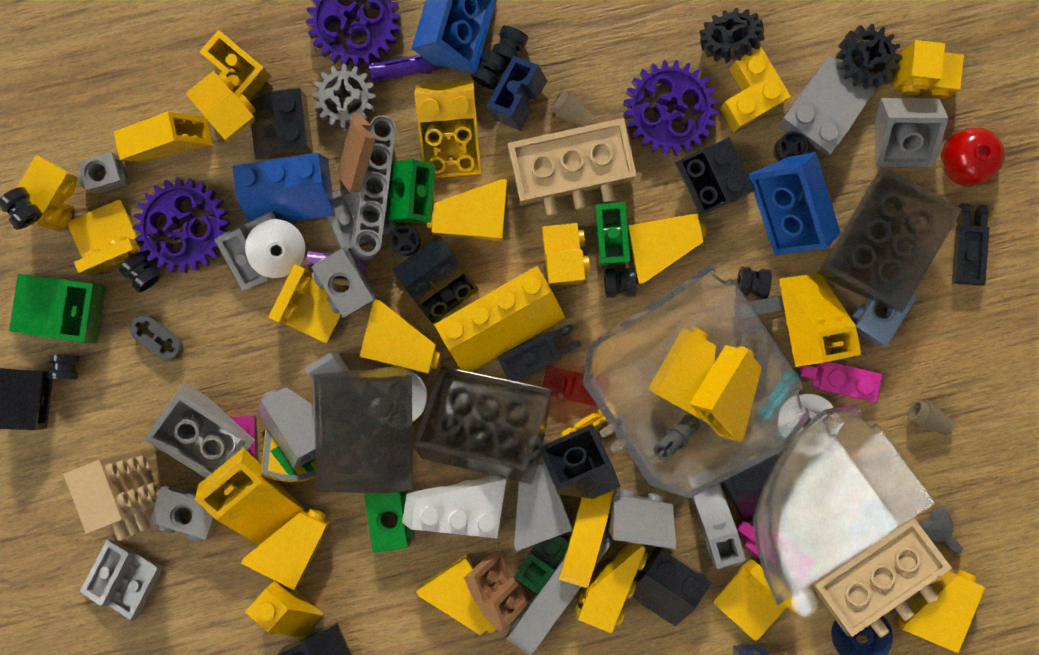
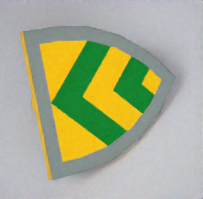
[260,427,327,482]

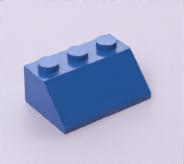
[411,0,496,74]
[748,152,841,255]
[232,153,335,222]

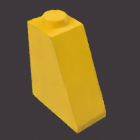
[114,111,213,162]
[427,179,507,241]
[627,213,706,285]
[359,299,441,374]
[648,327,716,422]
[690,345,762,442]
[241,508,331,590]
[416,554,497,635]
[894,569,985,653]
[245,580,323,637]

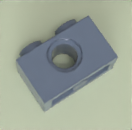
[850,277,918,346]

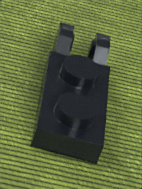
[952,203,990,286]
[497,324,582,384]

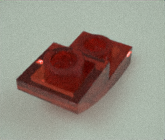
[540,365,608,408]

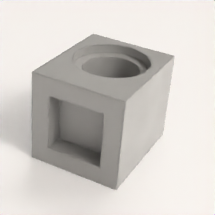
[77,152,130,195]

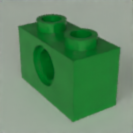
[386,159,435,224]
[593,202,630,267]
[364,486,415,553]

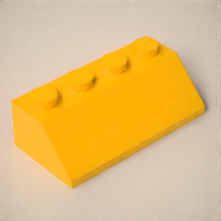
[434,266,565,376]

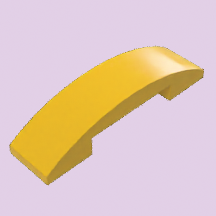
[558,474,617,588]

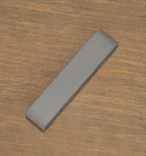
[351,116,396,261]
[505,531,613,655]

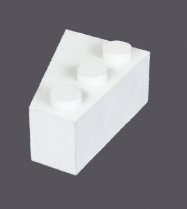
[402,474,506,538]

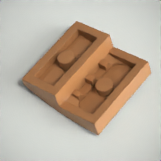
[338,113,376,192]
[464,551,529,631]

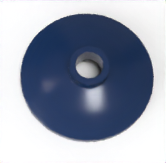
[831,616,893,655]

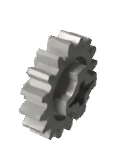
[312,64,377,130]

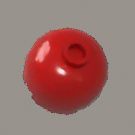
[941,127,1005,187]

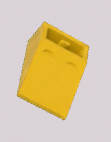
[414,80,481,178]
[779,273,861,367]
[195,447,304,545]
[575,542,648,634]

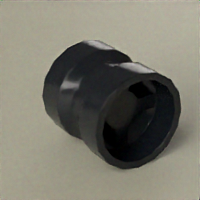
[492,25,529,63]
[470,49,509,90]
[773,131,809,161]
[0,187,42,230]
[119,252,161,293]
[736,266,772,298]
[604,268,636,298]

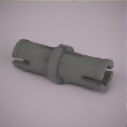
[654,414,700,461]

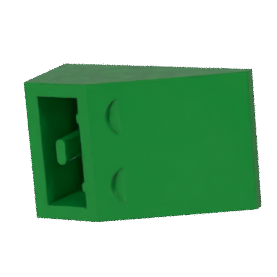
[9,274,106,344]

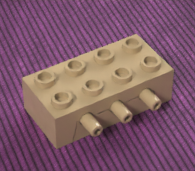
[508,118,637,216]
[63,450,159,541]
[811,518,952,638]

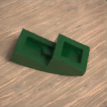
[514,535,569,594]

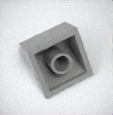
[875,98,948,167]

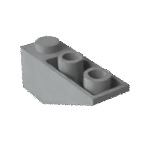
[686,471,746,569]

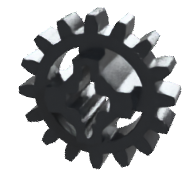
[699,8,765,63]
[836,24,902,90]

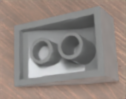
[776,56,875,159]
[144,382,255,478]
[606,488,676,549]

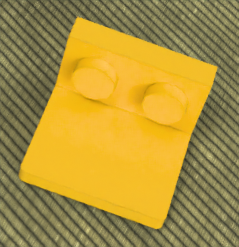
[67,200,142,276]
[268,264,346,343]
[713,558,802,641]

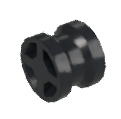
[390,225,421,256]
[47,355,79,379]

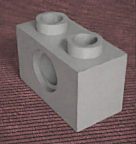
[311,245,377,318]
[149,485,218,542]

